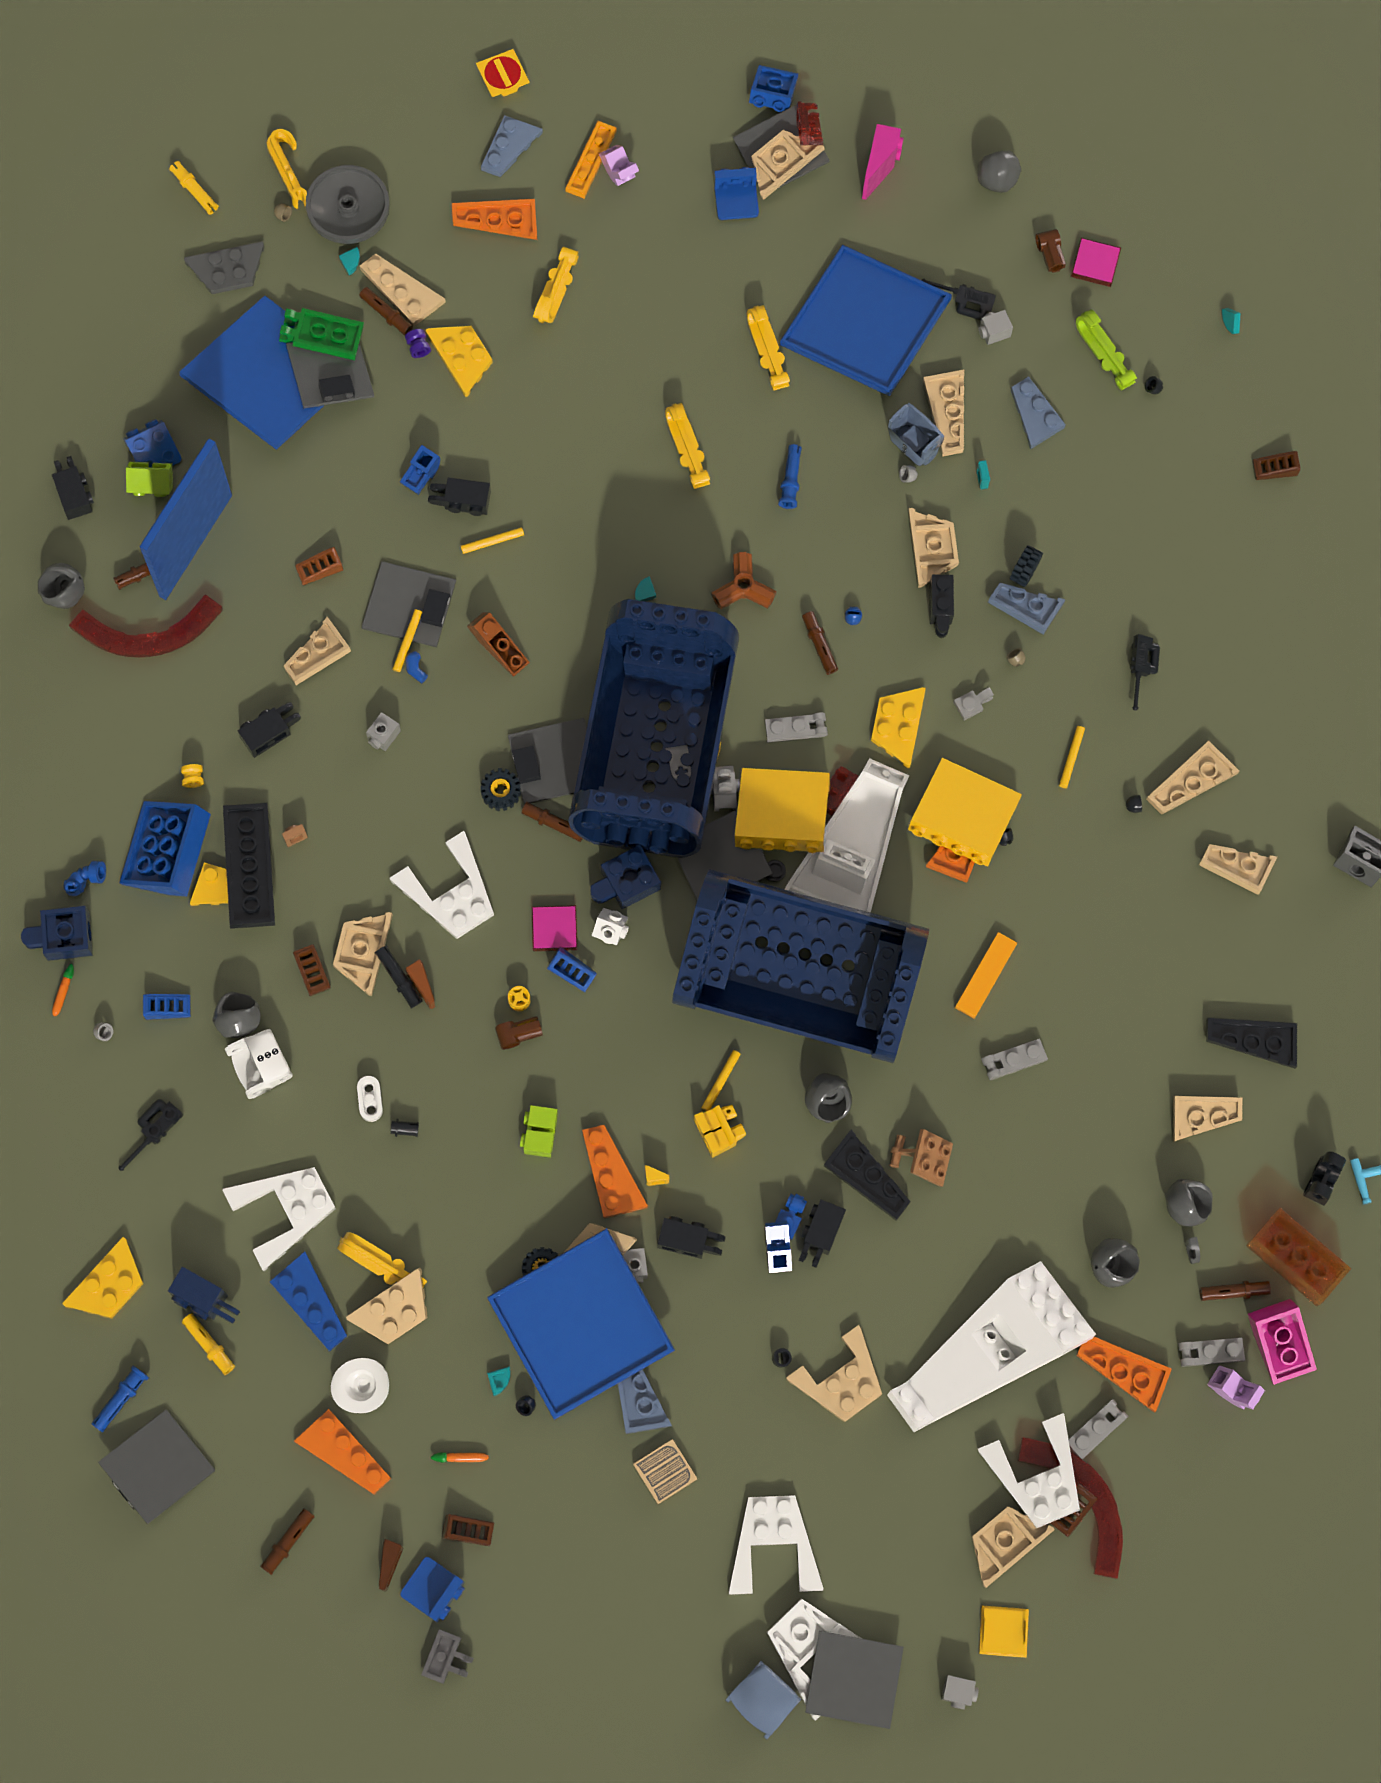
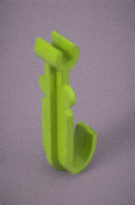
[1076,309,1137,391]

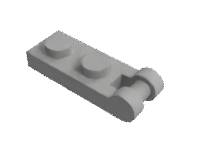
[765,712,828,743]
[981,1038,1048,1080]
[1178,1338,1245,1367]
[1068,1399,1129,1460]

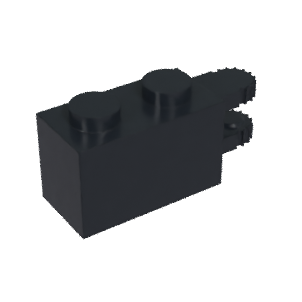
[52,456,94,520]
[428,477,491,516]
[929,574,954,638]
[237,702,301,758]
[798,1199,846,1268]
[657,1216,726,1259]

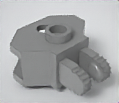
[711,766,740,811]

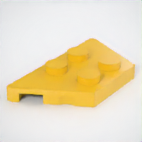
[425,326,493,397]
[871,687,926,768]
[62,1237,143,1319]

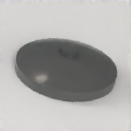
[306,165,390,244]

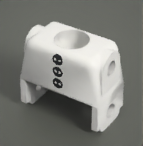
[225,1029,293,1099]

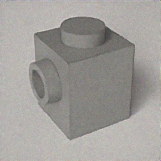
[978,310,1013,345]
[366,712,401,751]
[623,1248,648,1284]
[941,1675,979,1710]

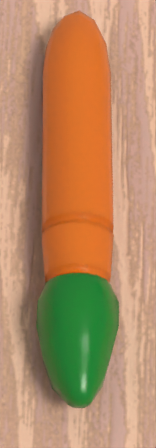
[52,964,74,1016]
[431,1452,489,1463]

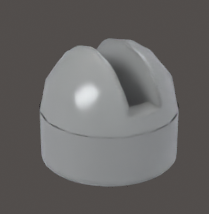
[899,465,918,483]
[93,1022,113,1041]

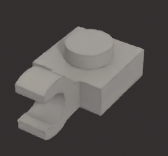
[953,687,994,721]

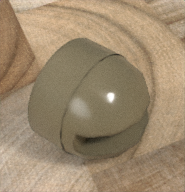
[274,203,292,222]
[1006,648,1026,667]

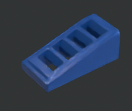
[547,947,597,992]
[143,994,191,1020]

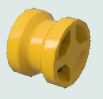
[181,764,204,788]
[508,986,530,1012]

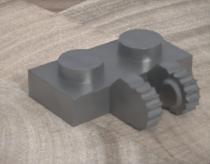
[421,1629,474,1684]

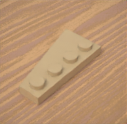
[360,254,446,327]
[923,370,964,457]
[1146,741,1240,815]

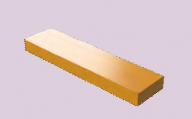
[565,121,617,199]
[955,932,1017,1019]

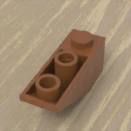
[467,612,530,677]

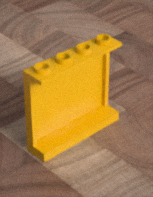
[908,758,1022,867]
[735,768,830,853]

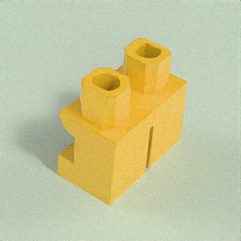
[694,1105,746,1158]

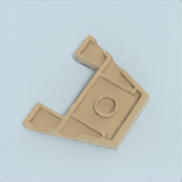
[786,1325,882,1422]

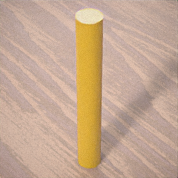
[460,527,524,554]
[392,609,422,672]
[1059,726,1085,788]
[701,1050,741,1111]

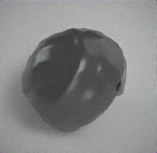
[978,150,1021,193]
[38,563,85,609]
[212,992,261,1038]
[805,1073,852,1123]
[1165,1179,1213,1227]
[1091,1238,1140,1288]

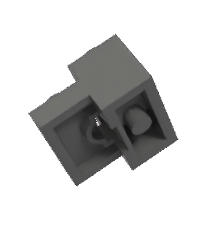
[1333,826,1381,888]

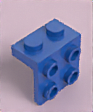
[714,167,759,220]
[123,419,182,468]
[400,1557,465,1622]

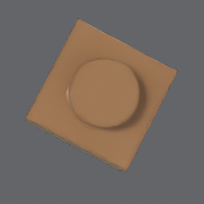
[282,824,308,847]

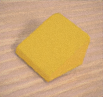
[645,1165,670,1186]

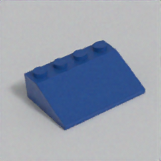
[120,801,211,897]

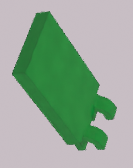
[279,308,364,361]

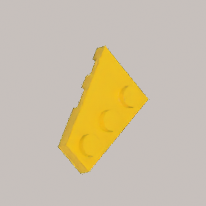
[190,862,228,906]

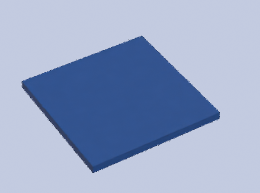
[780,245,952,396]
[180,296,324,450]
[140,439,232,600]
[487,1228,675,1420]

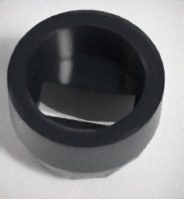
[1145,376,1163,394]
[1126,795,1142,813]
[999,828,1013,846]
[772,1348,792,1368]
[516,1395,536,1416]

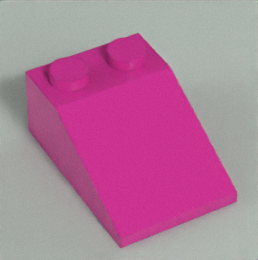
[862,124,904,200]
[1248,1299,1317,1384]

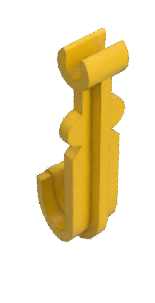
[267,129,307,209]
[533,247,579,323]
[747,305,790,391]
[665,403,710,489]
[337,1232,427,1287]

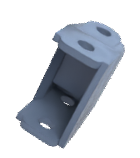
[888,403,944,466]
[725,1661,801,1740]

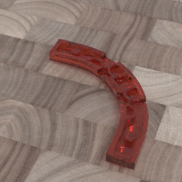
[69,594,223,658]
[1018,1437,1123,1579]

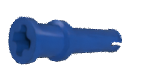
[778,444,802,509]
[91,1365,149,1432]

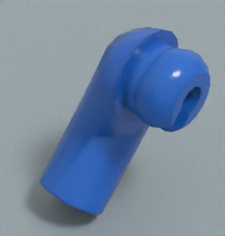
[406,651,428,684]

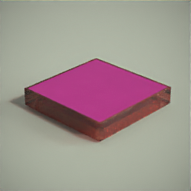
[1071,237,1121,287]
[532,905,577,951]

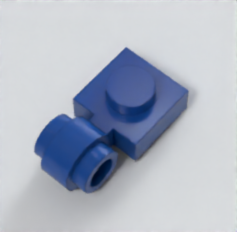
[775,1194,807,1240]

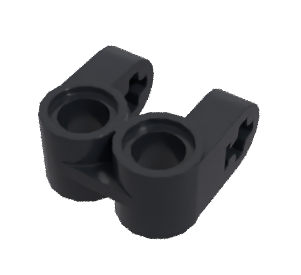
[1303,1152,1346,1206]

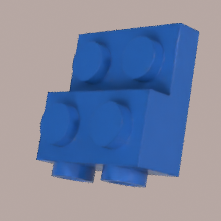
[749,65,799,112]

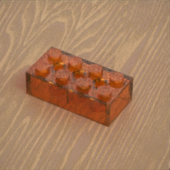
[1246,1208,1352,1306]

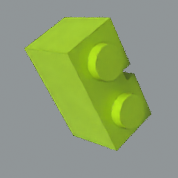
[126,462,173,497]
[520,1105,558,1158]

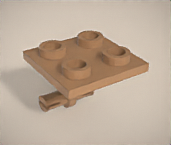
[889,1129,953,1187]

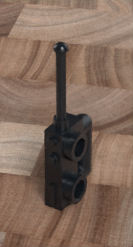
[921,278,996,320]
[1130,634,1160,711]
[118,1099,183,1171]

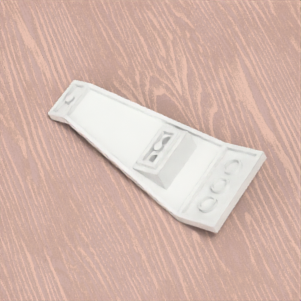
[785,758,909,913]
[887,1261,1096,1432]

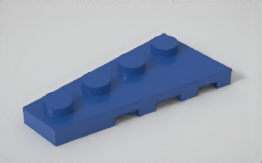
[270,1252,347,1352]

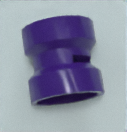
[405,329,431,358]

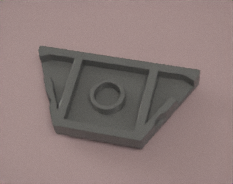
[184,242,264,294]

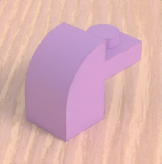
[599,145,639,186]
[1207,1365,1265,1410]

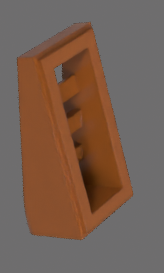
[295,547,343,585]
[406,959,435,1009]

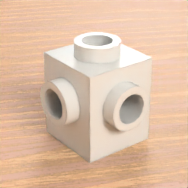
[592,908,629,945]

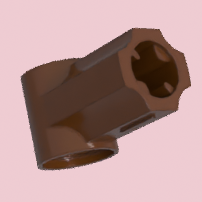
[1035,229,1066,273]
[495,1016,543,1050]

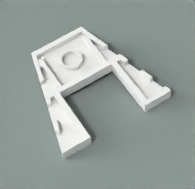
[390,831,494,939]
[223,1167,336,1271]
[978,1413,1080,1528]
[729,1495,823,1595]
[767,1599,862,1721]

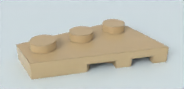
[284,617,351,685]
[1199,844,1277,895]
[1173,1096,1242,1141]

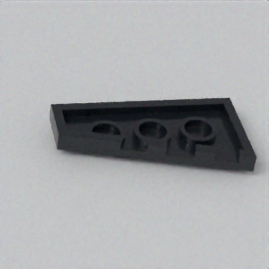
[1206,1018,1297,1069]
[824,1129,911,1221]

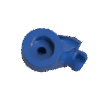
[63,861,106,896]

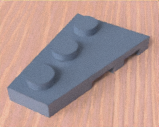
[481,115,543,177]
[1011,376,1066,449]
[988,583,1065,635]
[618,1369,672,1434]

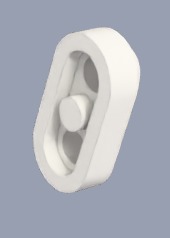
[357,1076,383,1122]

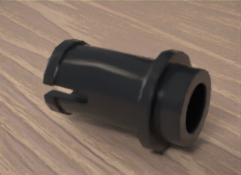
[390,1119,419,1137]

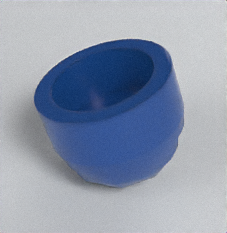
[845,606,862,625]

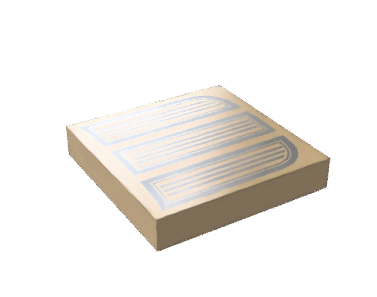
[633,1439,697,1505]

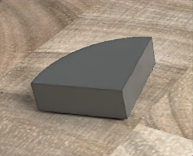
[1185,1237,1200,1264]

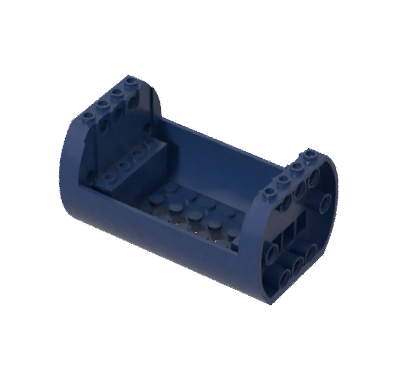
[568,599,739,858]
[672,869,929,1063]

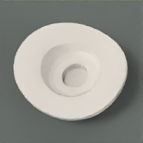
[331,1358,389,1413]

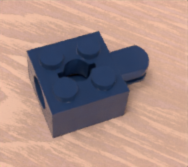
[590,845,661,909]
[21,906,93,961]
[168,1267,240,1324]

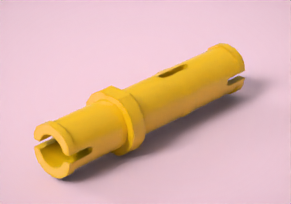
[169,161,219,215]
[182,1313,235,1376]

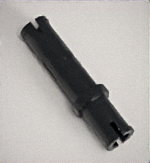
[374,945,423,1009]

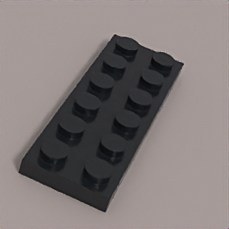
[223,803,275,929]

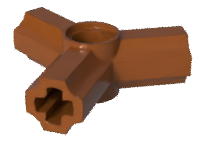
[711,552,777,610]

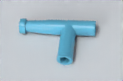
[1350,1158,1381,1204]

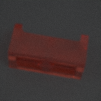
[796,101,823,146]
[827,766,859,816]

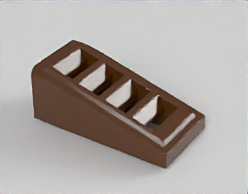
[1252,451,1300,480]
[293,944,331,996]
[1051,1484,1098,1537]
[442,1514,494,1546]
[379,1539,404,1592]

